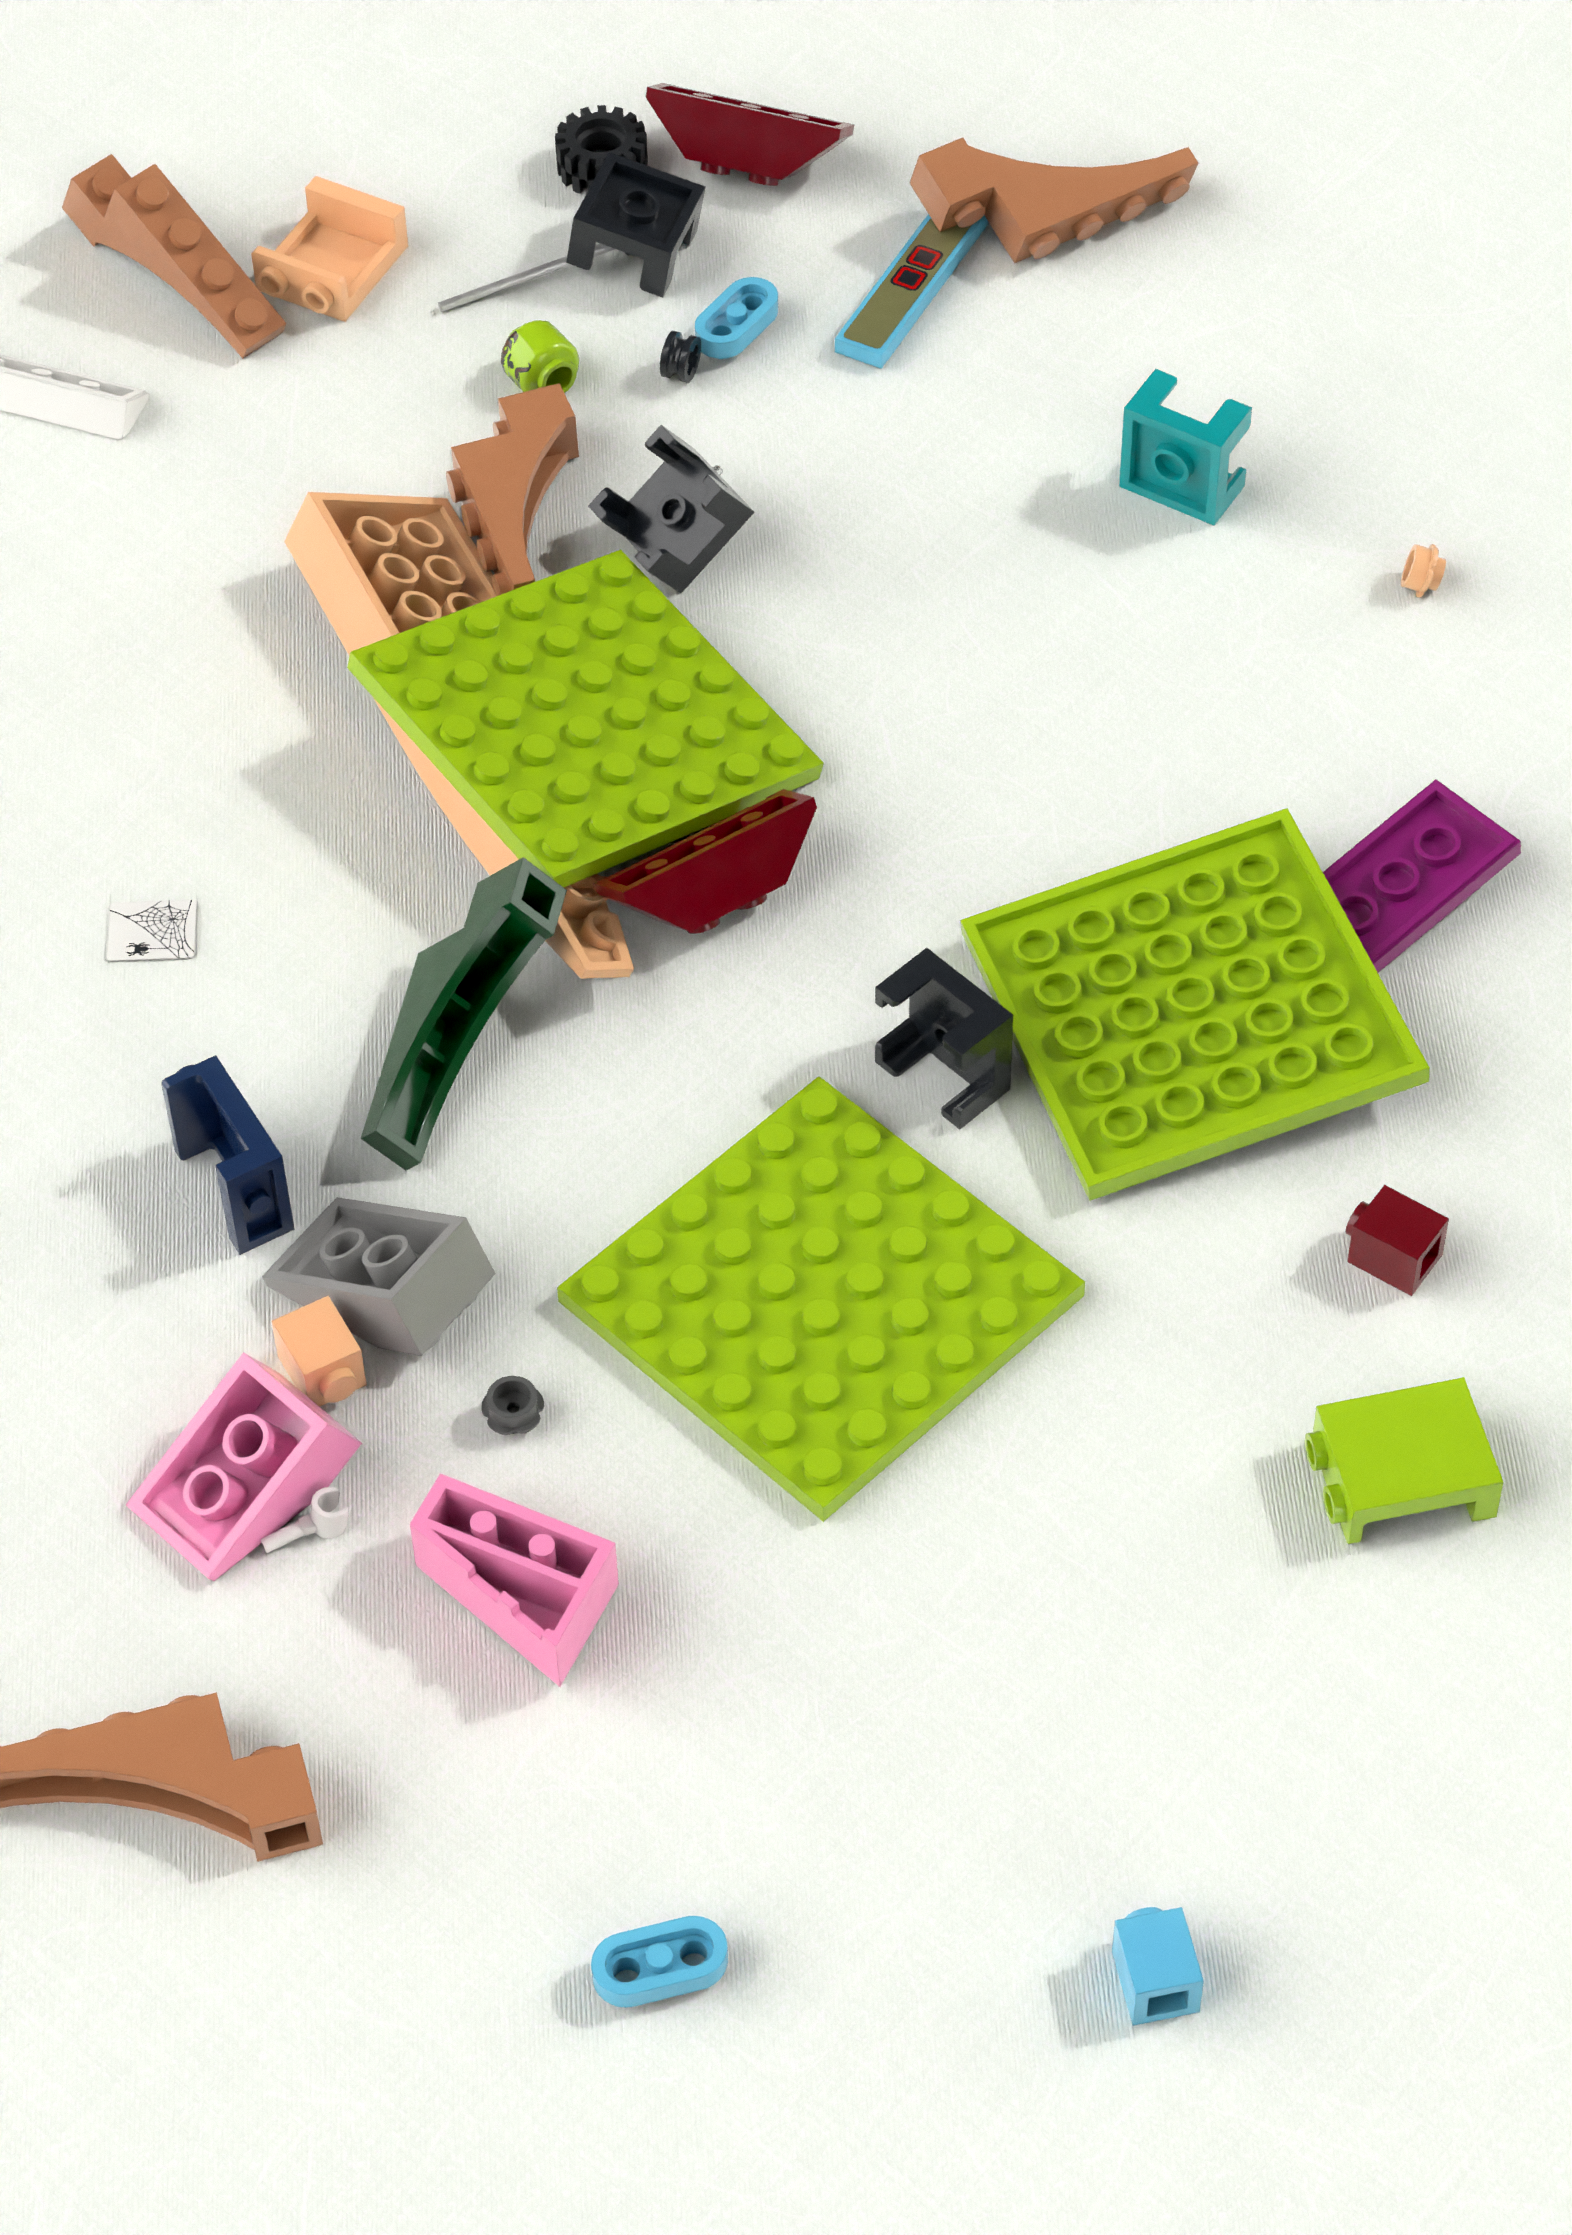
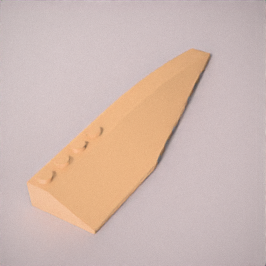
[284,492,634,979]

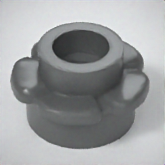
[481,1376,544,1435]

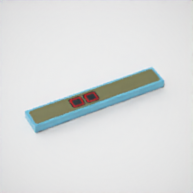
[835,214,989,369]

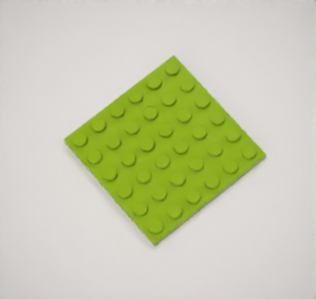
[347,549,824,888]
[960,808,1430,1201]
[557,1076,1085,1522]

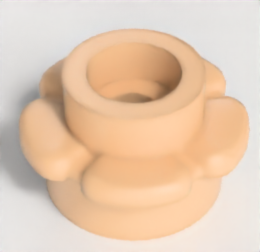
[1401,544,1446,597]

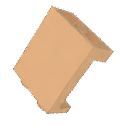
[251,176,408,322]

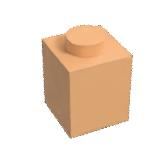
[271,1296,367,1407]

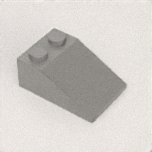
[262,1197,496,1356]

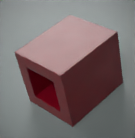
[1345,1184,1449,1296]

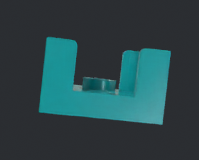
[1119,368,1252,526]

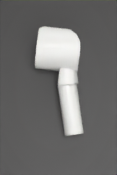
[261,1487,349,1553]

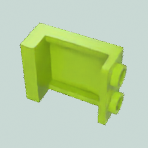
[1305,1377,1504,1544]

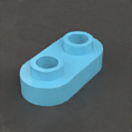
[695,277,778,359]
[591,1916,728,2008]

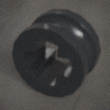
[660,330,701,383]

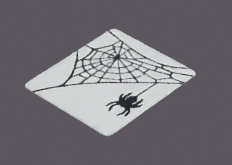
[106,900,197,961]

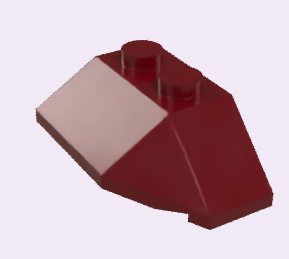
[645,83,855,186]
[593,789,817,934]

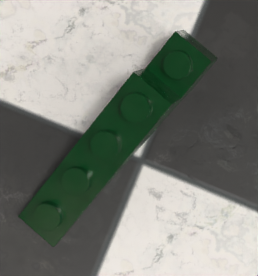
[361,857,567,1171]

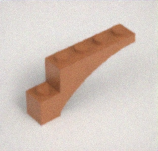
[910,137,1199,264]
[62,154,287,359]
[446,383,579,596]
[0,1692,323,1862]

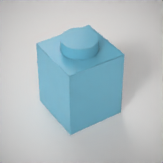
[1112,1907,1204,2026]

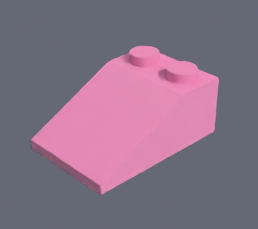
[126,1352,362,1581]

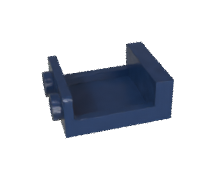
[161,1055,295,1255]

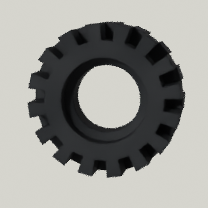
[555,105,648,194]

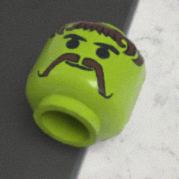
[501,320,580,393]

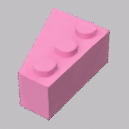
[410,1474,619,1687]

